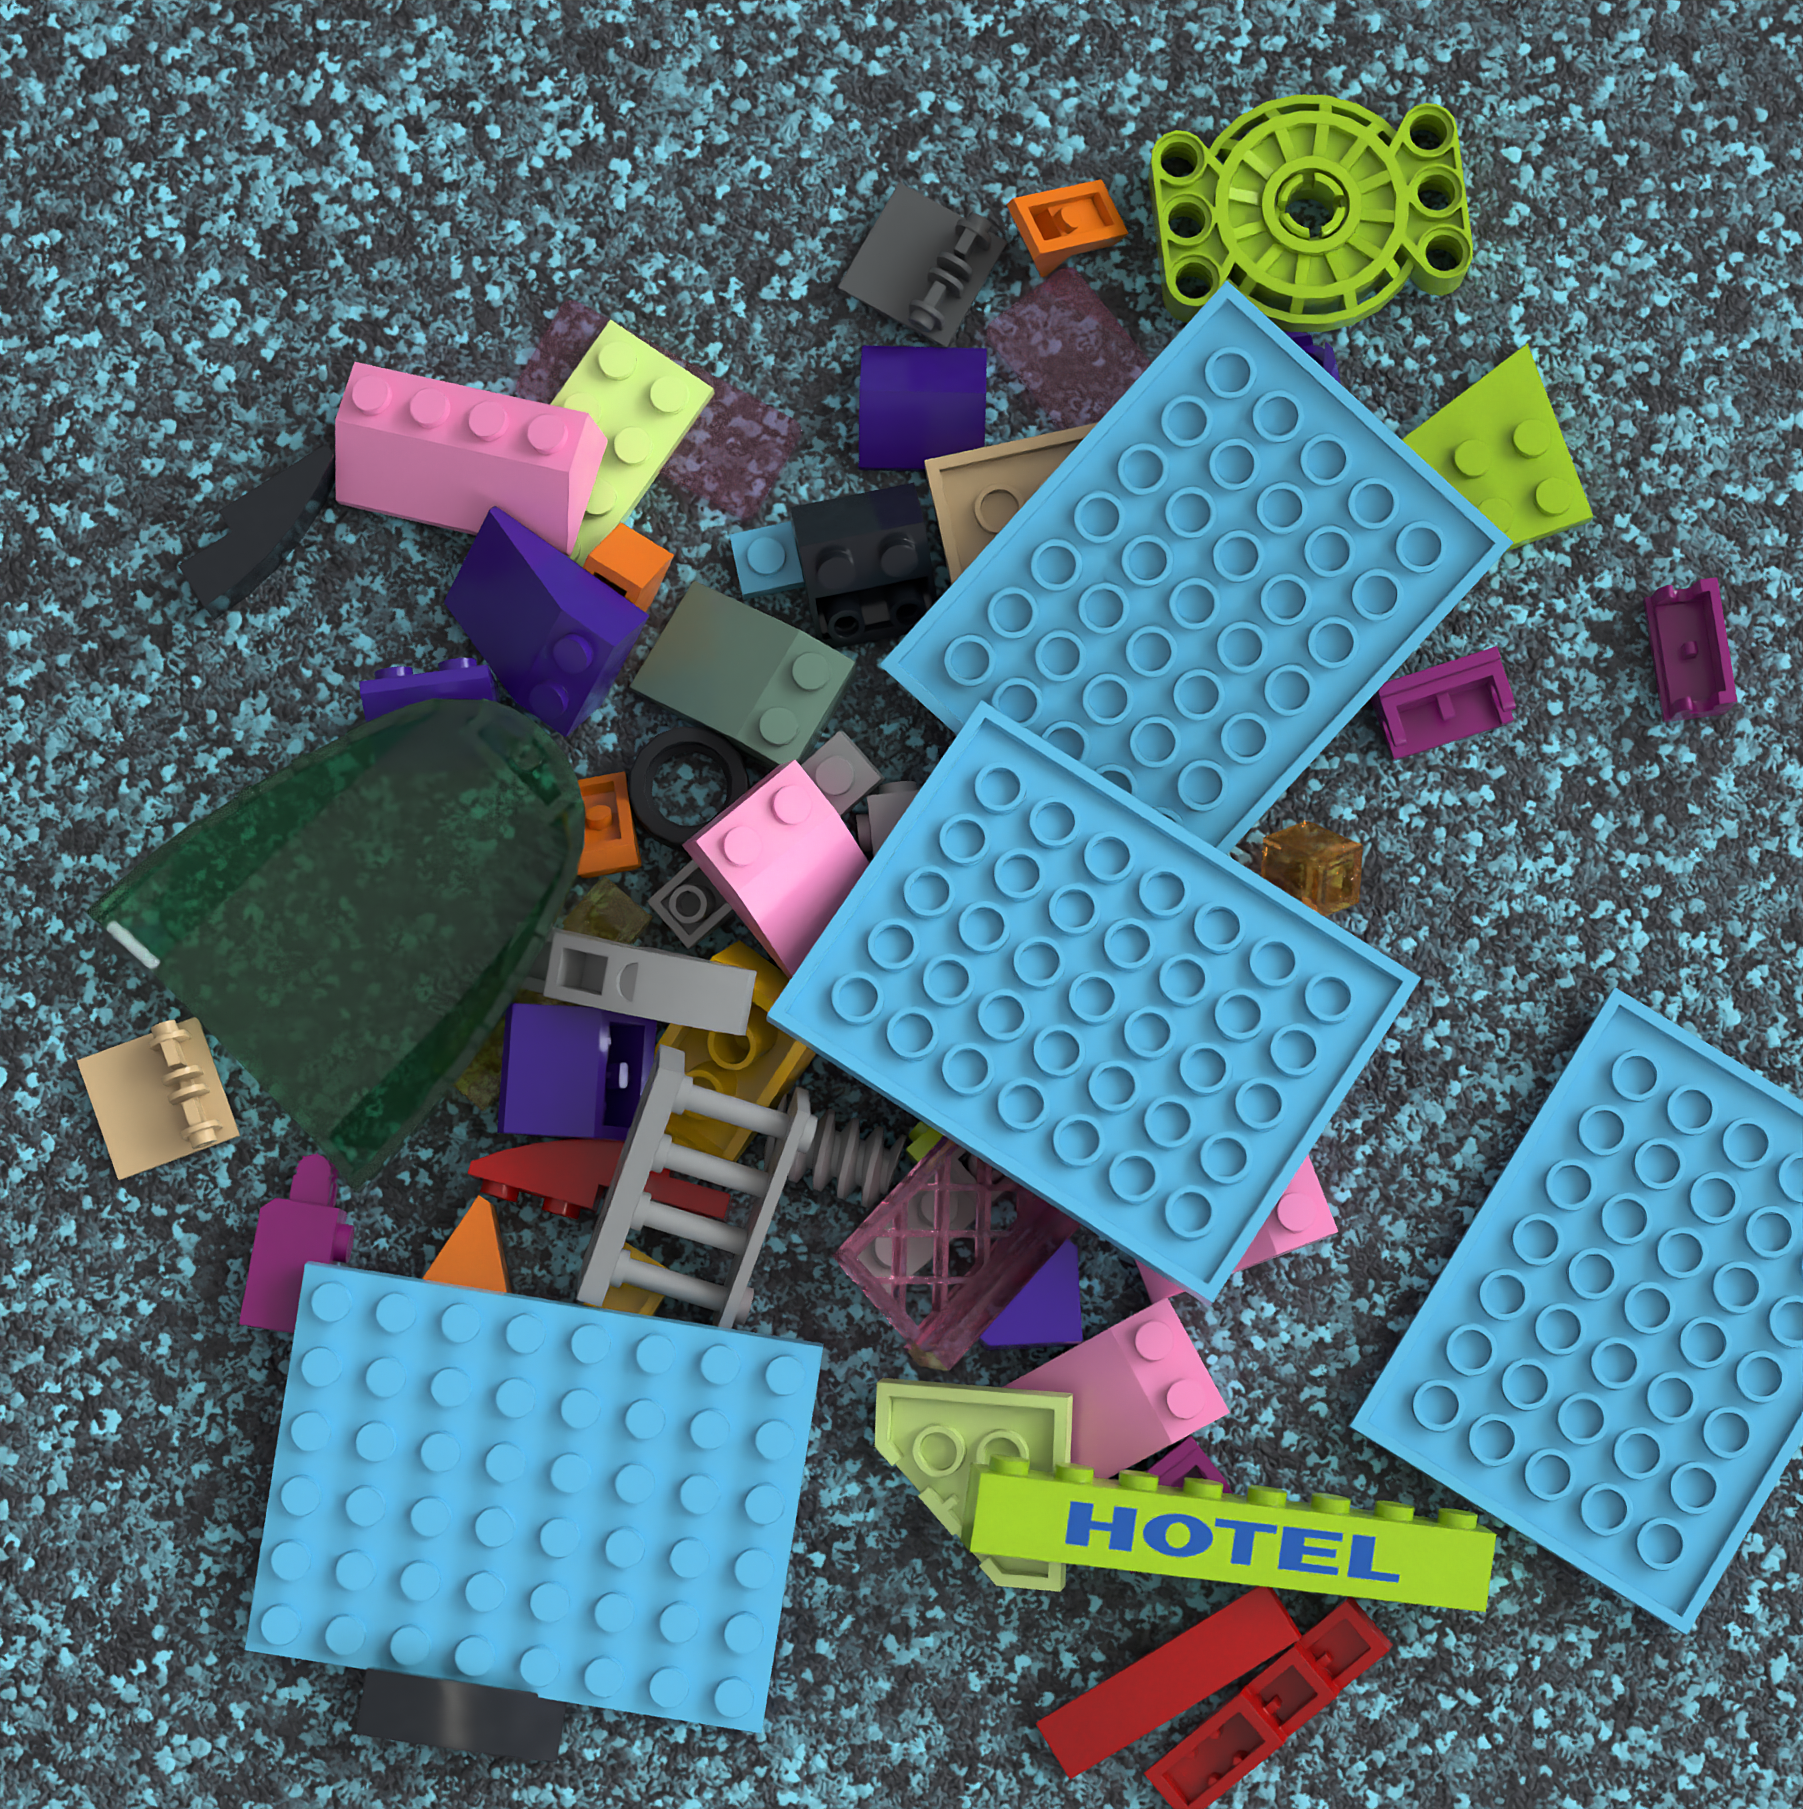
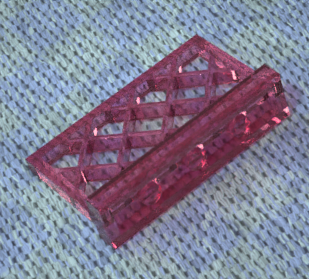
[832,1136,1082,1371]

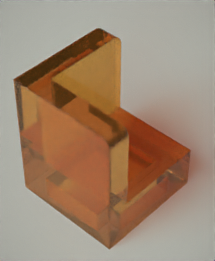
[1261,821,1363,917]

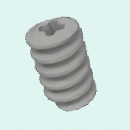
[764,1093,907,1209]

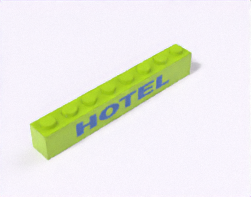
[960,1455,1497,1612]

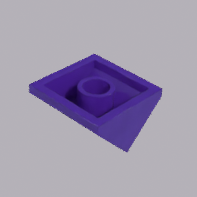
[859,345,987,472]
[978,1239,1083,1351]

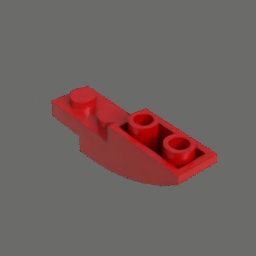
[467,1139,734,1224]

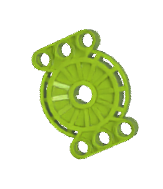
[1148,95,1473,332]

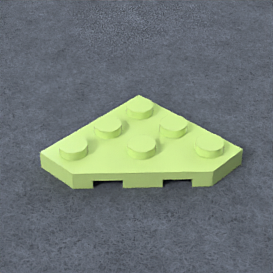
[875,1378,1073,1592]

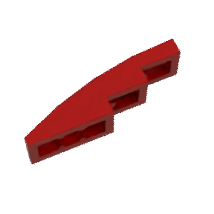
[1035,1586,1302,1779]
[1143,1596,1393,1809]

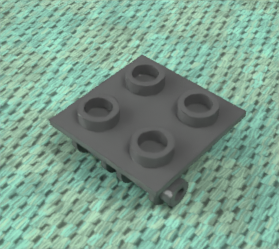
[838,182,1008,348]

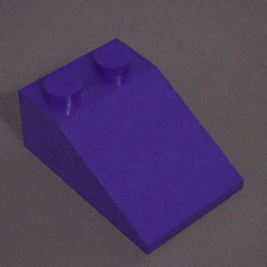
[444,506,650,738]

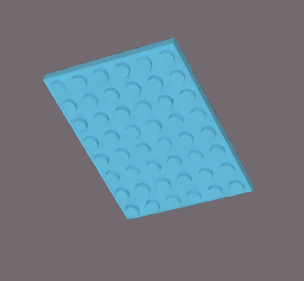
[880,281,1514,855]
[767,700,1421,1307]
[1348,987,1803,1635]
[245,1261,824,1733]

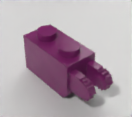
[239,1152,354,1334]

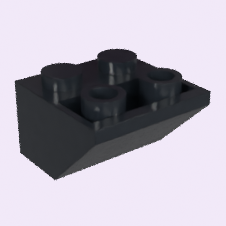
[790,483,938,649]

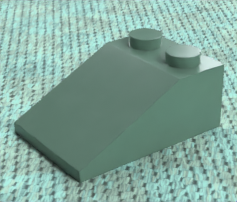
[629,580,857,771]

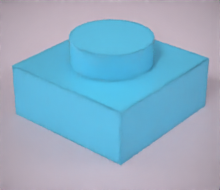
[729,521,805,600]

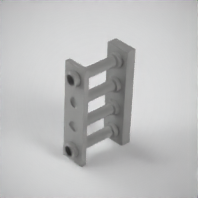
[576,1044,818,1329]

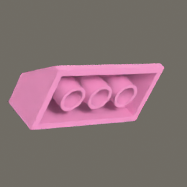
[335,362,608,557]

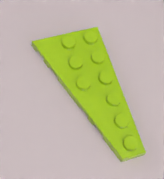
[1402,343,1594,552]

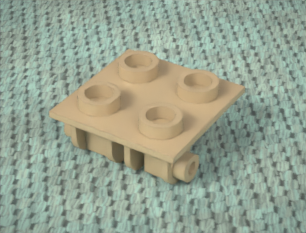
[77,1016,240,1181]

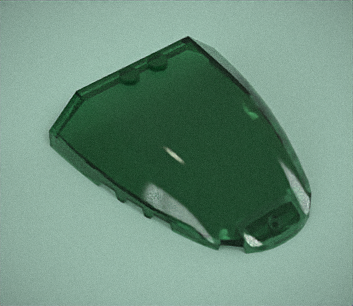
[86,698,585,1193]

